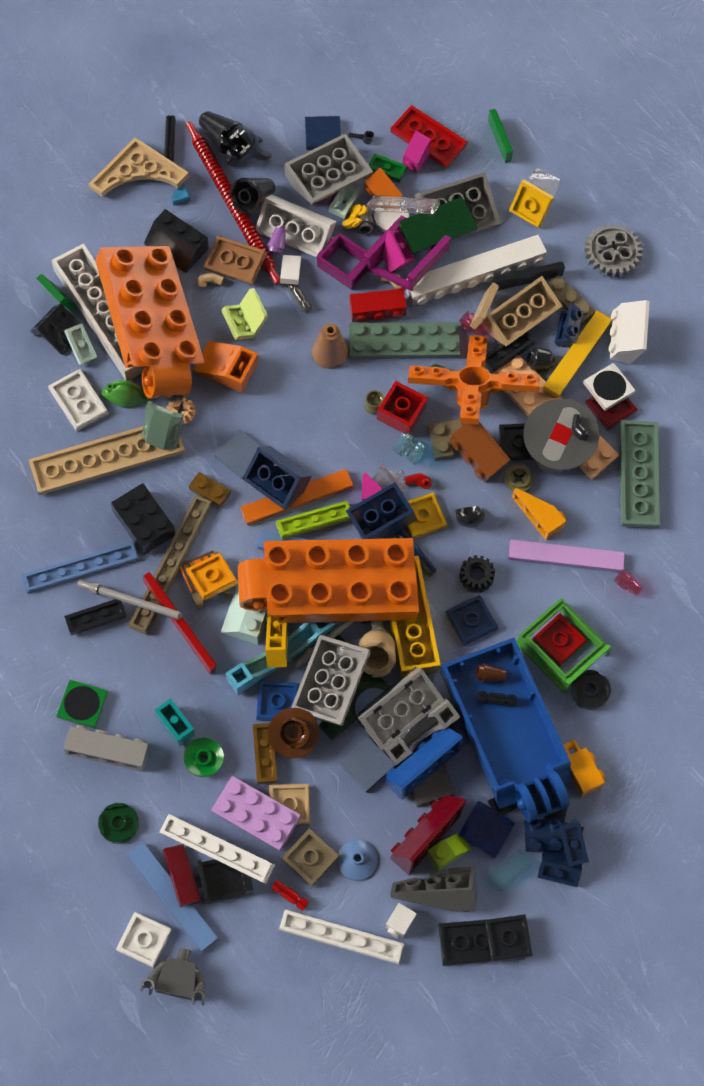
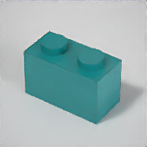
[154,698,195,747]

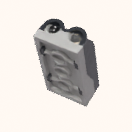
[356,667,445,750]

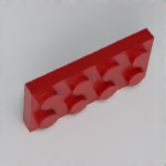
[390,105,468,169]

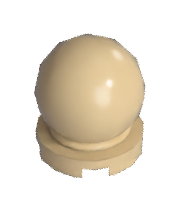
[358,629,397,677]

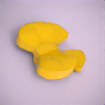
[342,204,368,229]

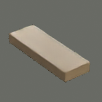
[470,282,499,329]

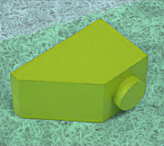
[426,833,471,872]

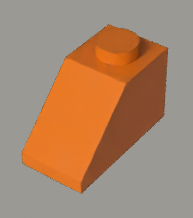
[363,168,403,200]

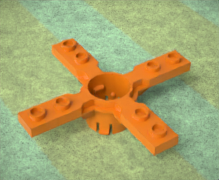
[408,335,540,425]

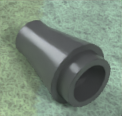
[357,208,375,235]

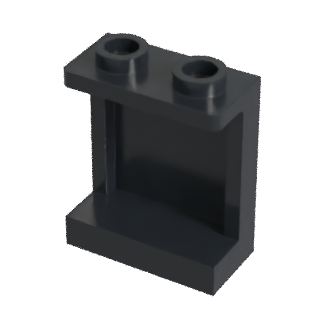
[194,850,254,904]

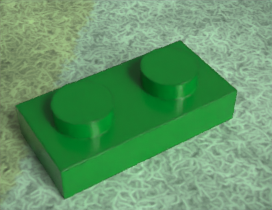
[369,153,407,183]

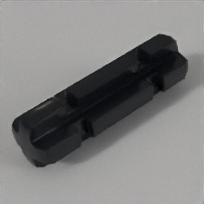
[477,691,517,706]

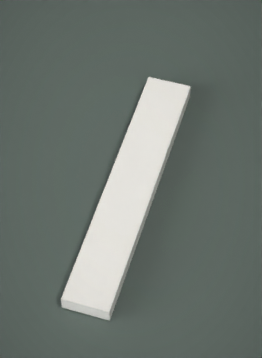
[160,814,275,884]
[279,909,404,965]

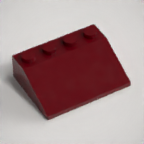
[390,795,466,875]

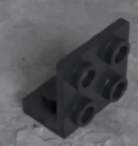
[30,303,86,355]

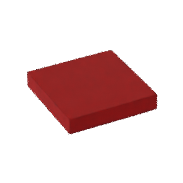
[532,613,587,667]

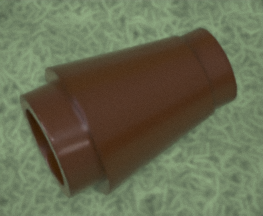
[476,663,506,683]

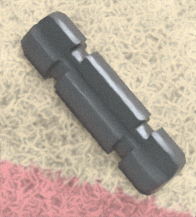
[288,284,312,313]

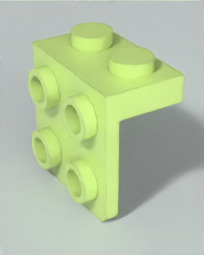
[221,288,267,340]

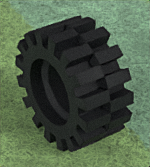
[459,555,495,593]

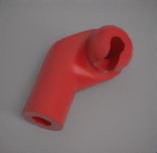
[404,473,432,489]

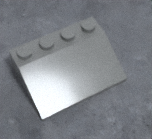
[284,133,373,204]
[414,172,501,236]
[291,635,371,726]

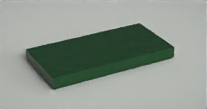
[398,197,478,255]

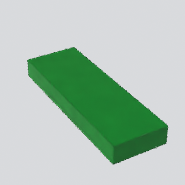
[488,109,513,163]

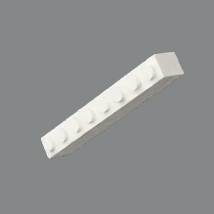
[404,235,547,306]

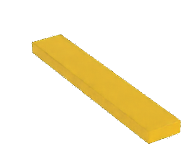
[542,311,612,398]

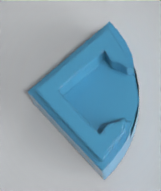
[172,183,190,206]

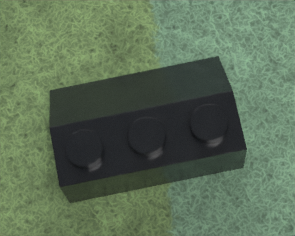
[144,209,209,273]

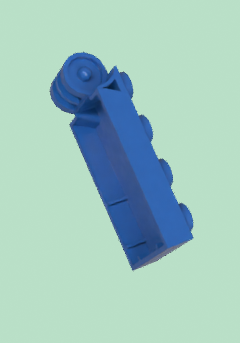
[440,638,573,822]

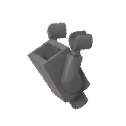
[140,948,206,1005]

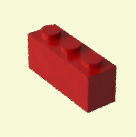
[349,288,407,323]

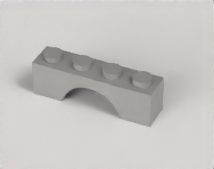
[384,697,460,765]

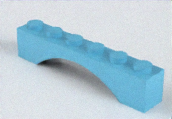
[226,622,335,696]

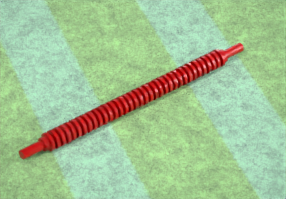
[186,122,280,285]

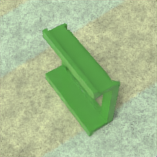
[516,598,611,694]

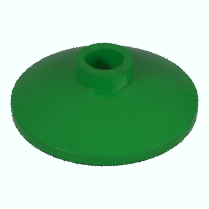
[184,738,224,777]

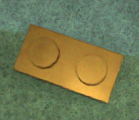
[188,472,231,508]

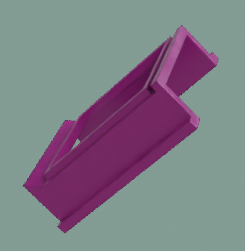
[363,215,451,291]

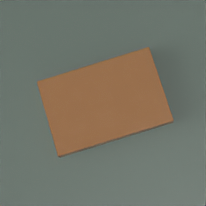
[203,235,267,285]

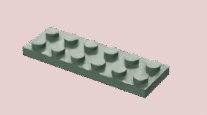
[349,322,460,359]
[620,420,660,528]

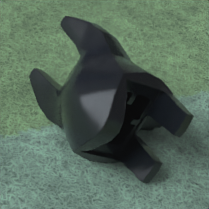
[219,124,272,166]

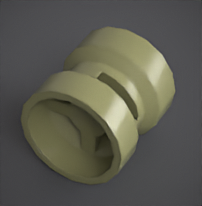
[365,390,384,415]

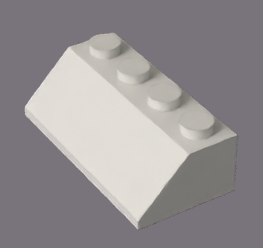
[256,195,336,257]

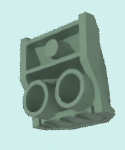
[141,401,184,450]

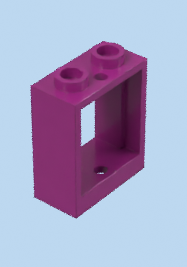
[316,233,368,290]

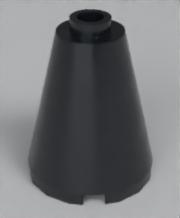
[199,111,242,155]
[230,178,276,214]

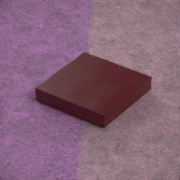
[585,396,638,431]

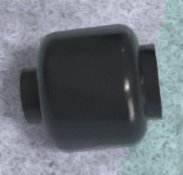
[526,347,555,373]

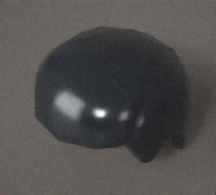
[455,506,485,528]

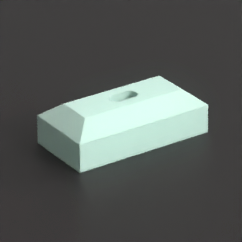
[329,185,361,219]

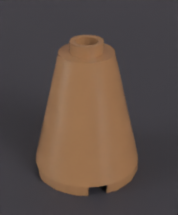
[311,323,348,369]

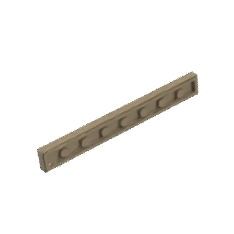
[128,495,213,635]

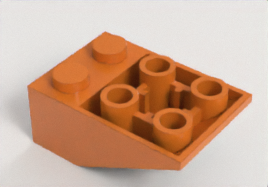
[192,341,258,393]

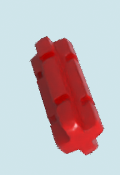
[272,880,309,911]

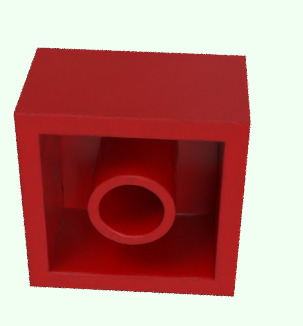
[377,380,428,436]

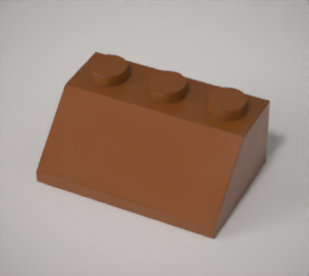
[450,422,510,482]

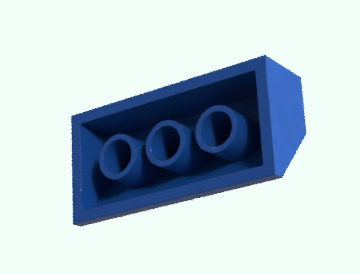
[386,727,463,800]

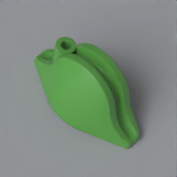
[101,380,150,408]

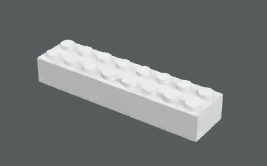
[52,243,143,381]

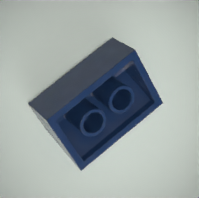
[242,446,312,510]
[346,482,417,539]

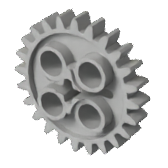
[584,223,643,278]

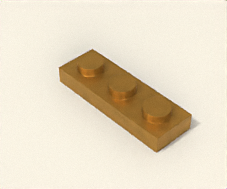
[253,723,277,784]

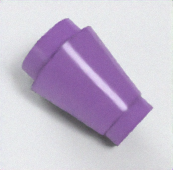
[267,226,286,254]

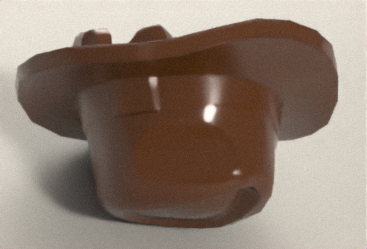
[268,708,319,758]

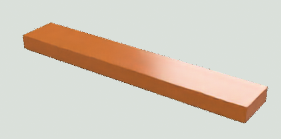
[240,469,353,525]

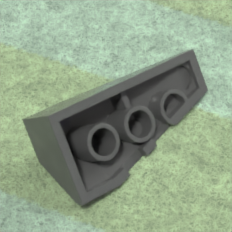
[390,866,477,912]

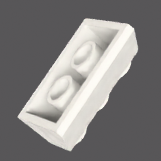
[609,300,650,365]

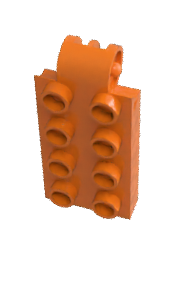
[95,246,205,399]
[238,538,419,623]

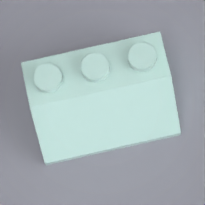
[220,584,268,645]

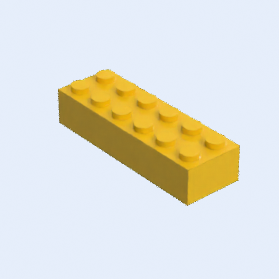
[389,556,441,678]

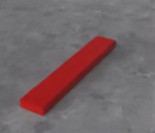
[143,572,217,674]

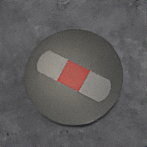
[523,399,599,474]

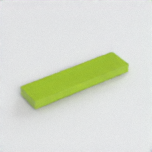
[275,501,351,540]

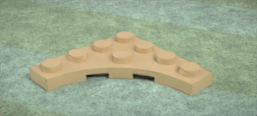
[88,138,189,197]

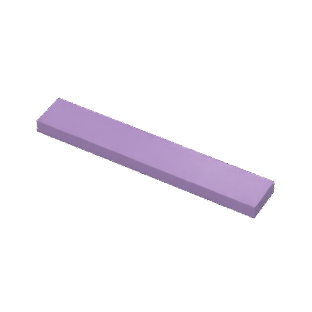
[508,539,624,572]

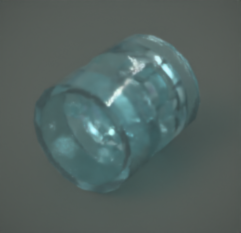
[393,431,428,465]

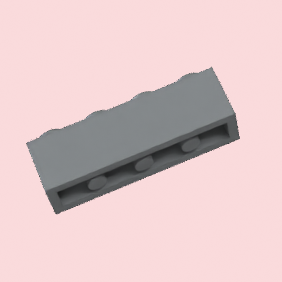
[64,725,149,772]

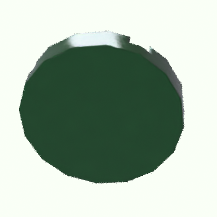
[98,803,139,844]

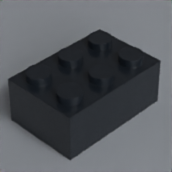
[111,483,175,555]

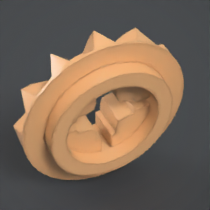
[166,397,196,425]

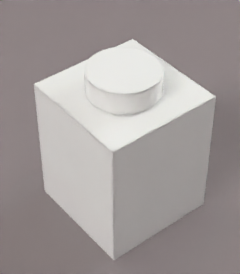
[385,903,417,938]

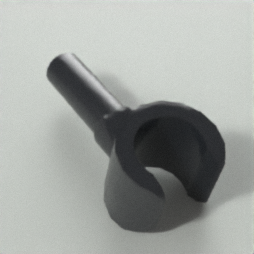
[349,131,374,144]

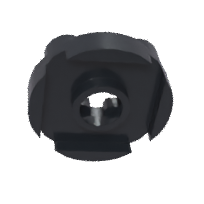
[571,670,611,710]

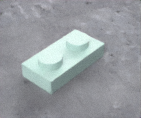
[64,324,97,365]

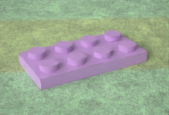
[211,776,301,851]

